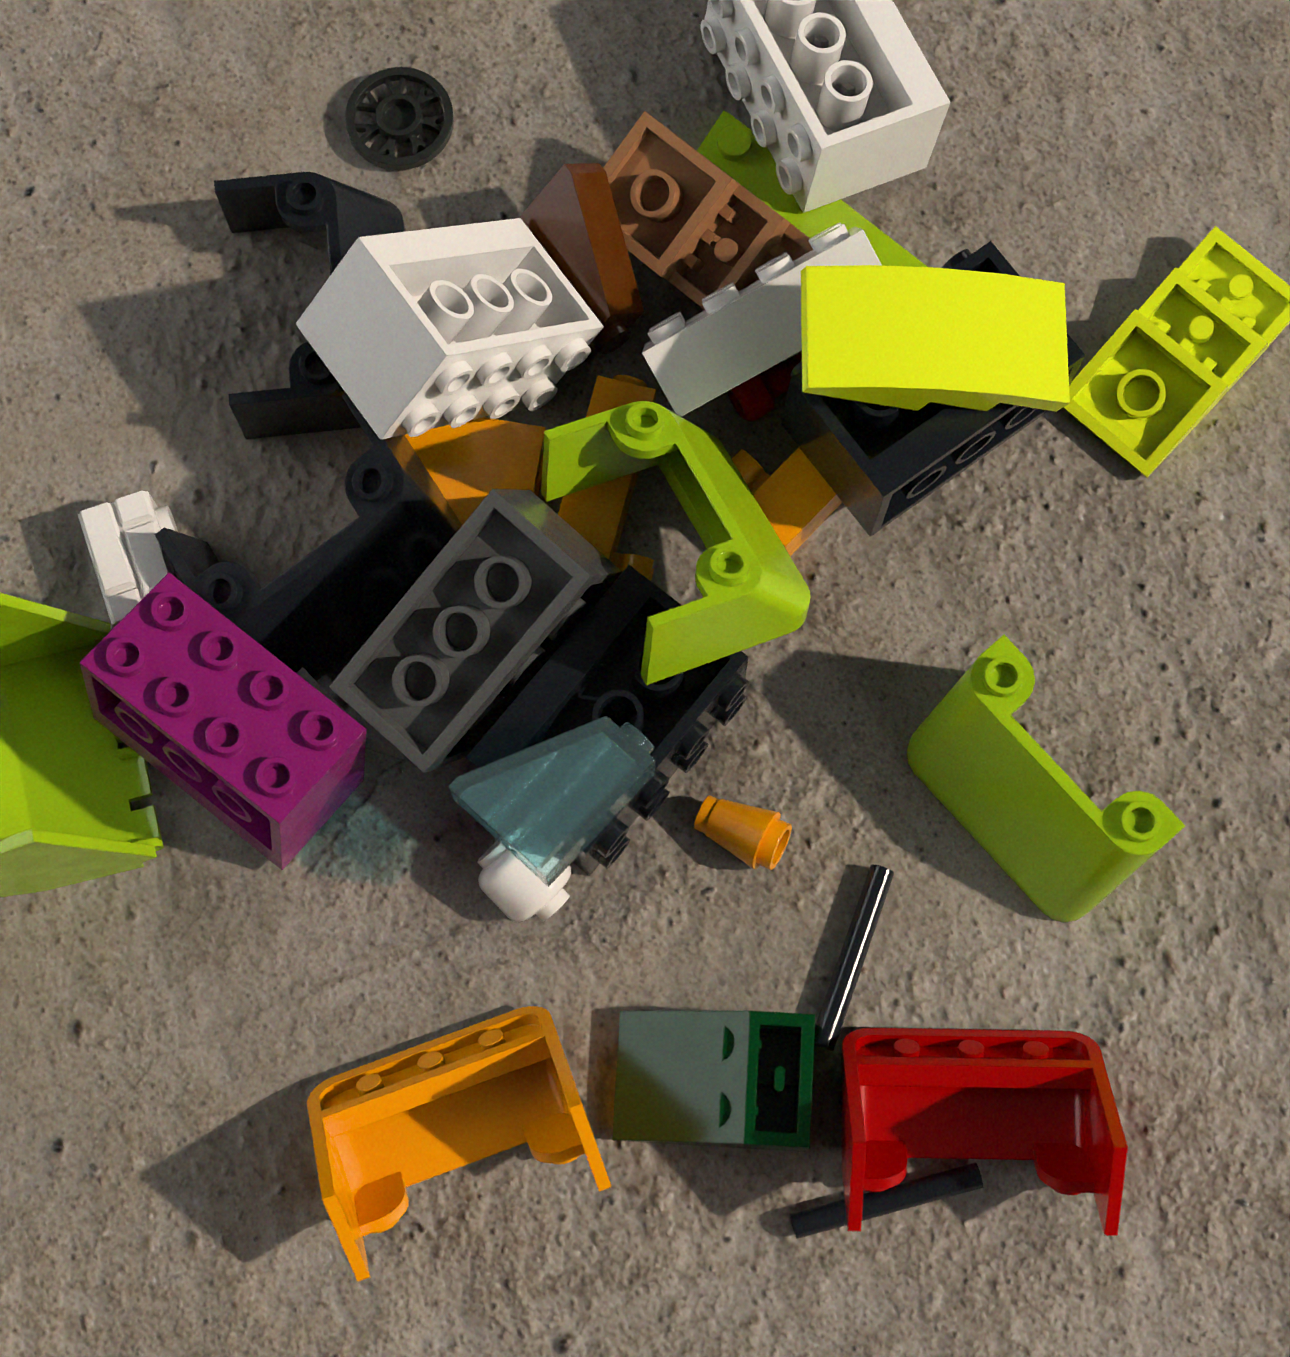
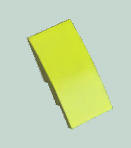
[1063,226,1290,478]
[801,265,1070,412]

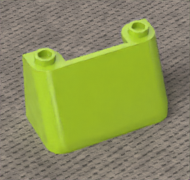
[906,635,1186,922]

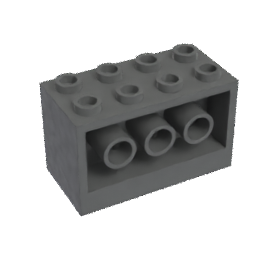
[329,489,622,773]

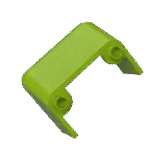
[541,401,810,685]

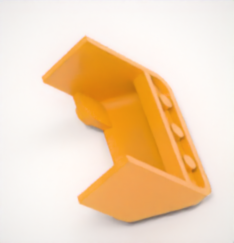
[307,1006,612,1282]

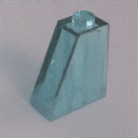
[448,716,655,887]

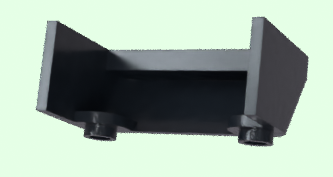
[214,172,406,439]
[154,392,462,678]

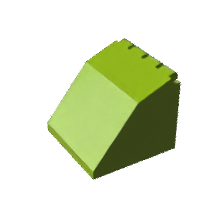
[0,593,164,897]

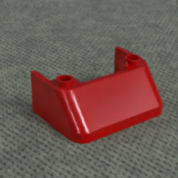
[841,1028,1128,1236]

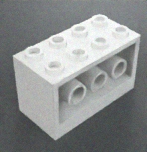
[700,0,951,213]
[296,218,604,440]

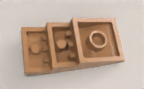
[603,111,813,310]

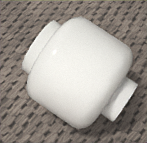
[478,827,571,922]

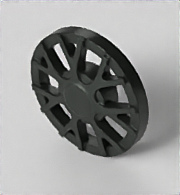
[345,67,454,170]

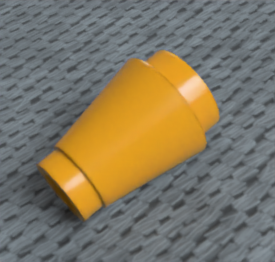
[694,795,792,870]

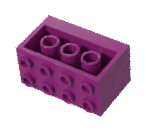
[79,573,366,870]

